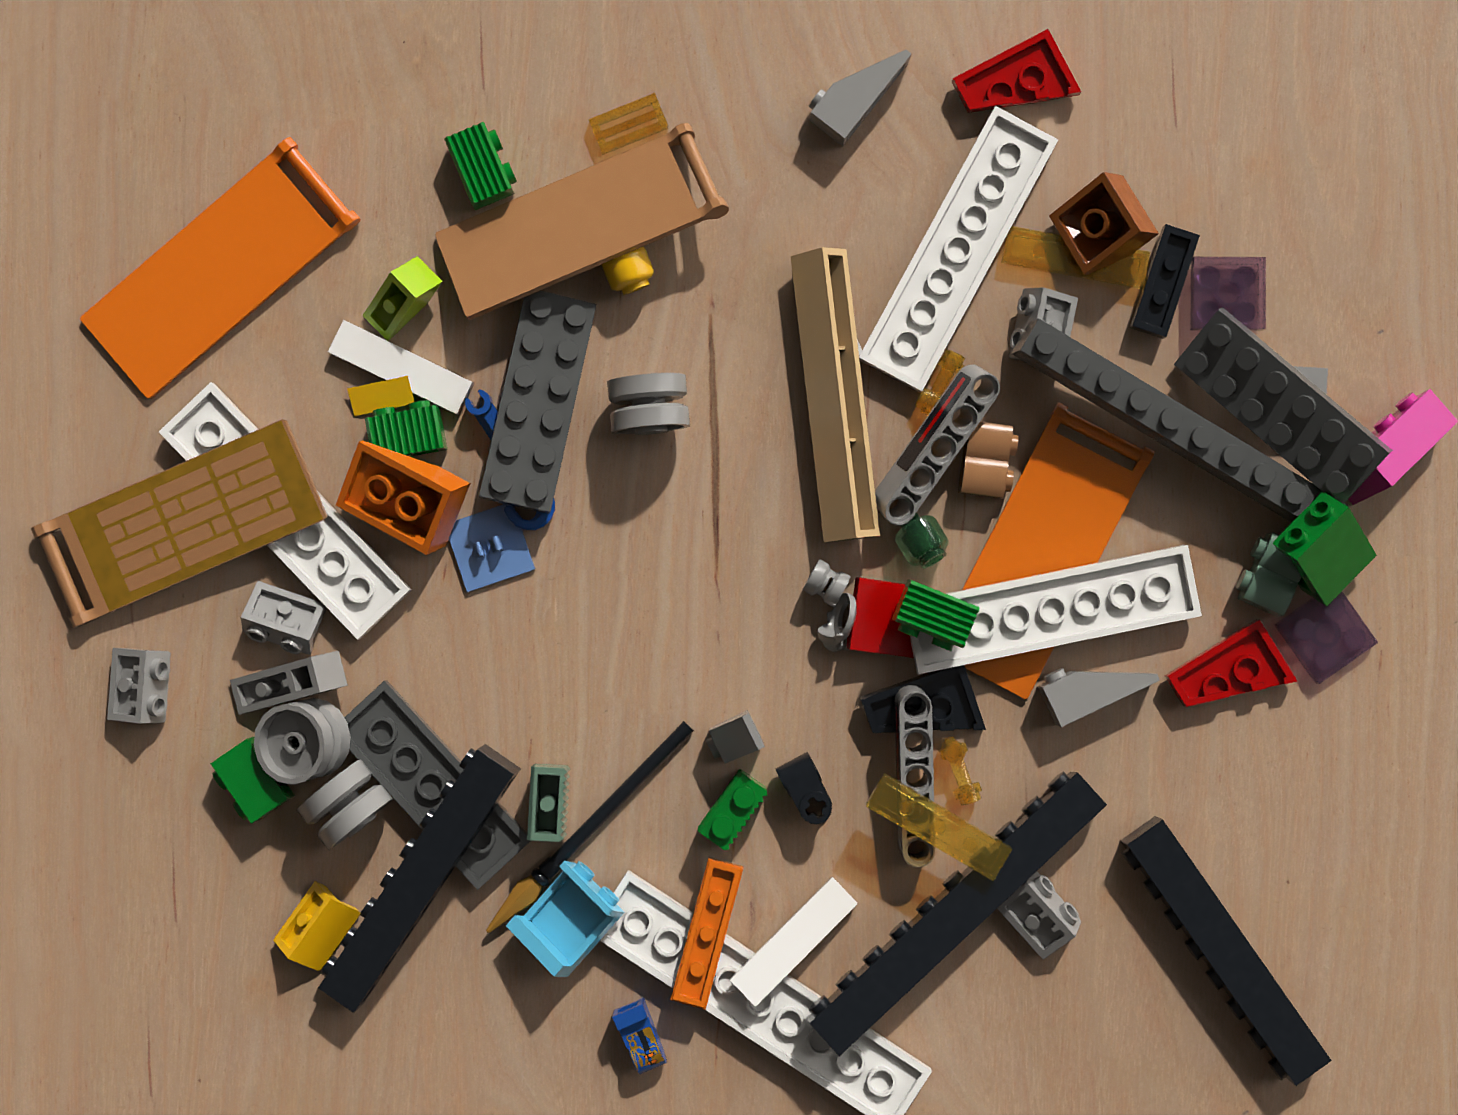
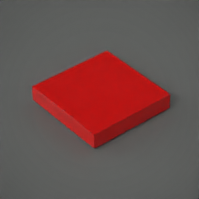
[846,577,914,658]

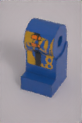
[612,997,667,1074]

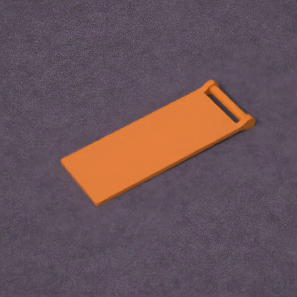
[80,137,361,399]
[962,402,1155,699]

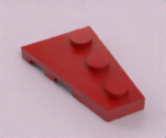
[952,29,1082,113]
[1164,619,1297,707]

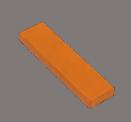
[670,857,744,1010]

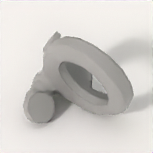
[818,593,857,652]

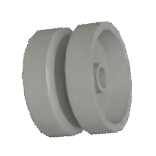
[607,373,690,435]
[254,698,351,785]
[296,759,393,850]

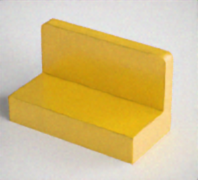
[273,881,360,971]

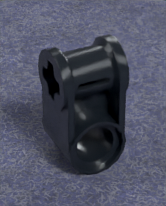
[775,752,832,824]

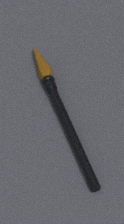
[486,721,694,933]

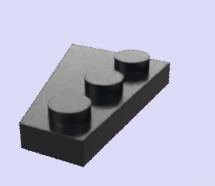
[860,665,986,733]

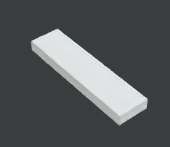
[328,320,474,415]
[729,877,858,1007]

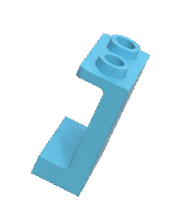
[506,861,625,977]

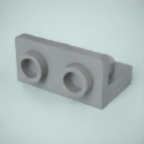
[1009,287,1078,360]
[241,581,326,655]
[107,648,171,724]
[997,871,1081,960]

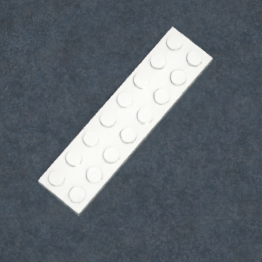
[859,106,1058,393]
[159,382,412,640]
[909,545,1202,674]

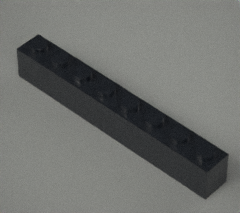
[318,744,521,1013]
[1120,816,1332,1086]

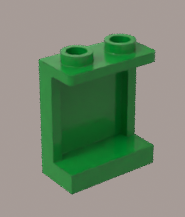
[1273,492,1377,607]

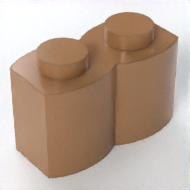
[958,422,1018,499]

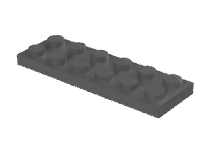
[479,290,597,514]
[1174,307,1393,504]
[344,680,530,890]

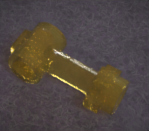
[915,349,965,416]
[938,736,982,806]

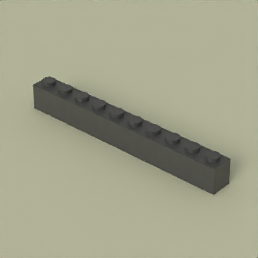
[1011,318,1348,523]

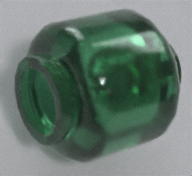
[895,513,949,569]

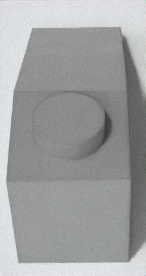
[809,50,911,147]
[230,651,348,715]
[1037,668,1160,727]

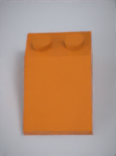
[335,440,471,555]

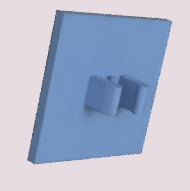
[449,504,535,592]

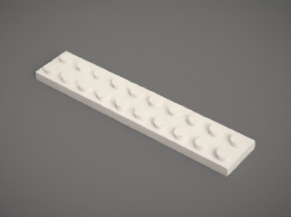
[600,870,932,1115]

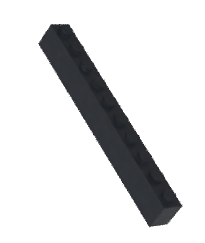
[807,771,1107,1057]

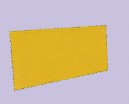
[347,376,414,416]

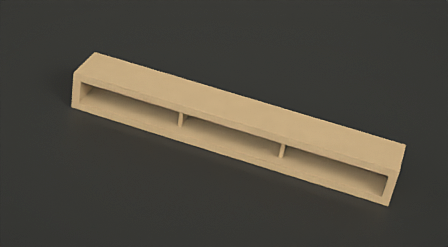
[790,247,880,543]

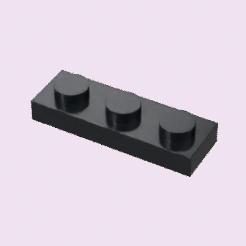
[1130,224,1200,339]

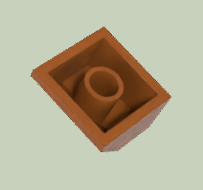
[1049,172,1159,275]

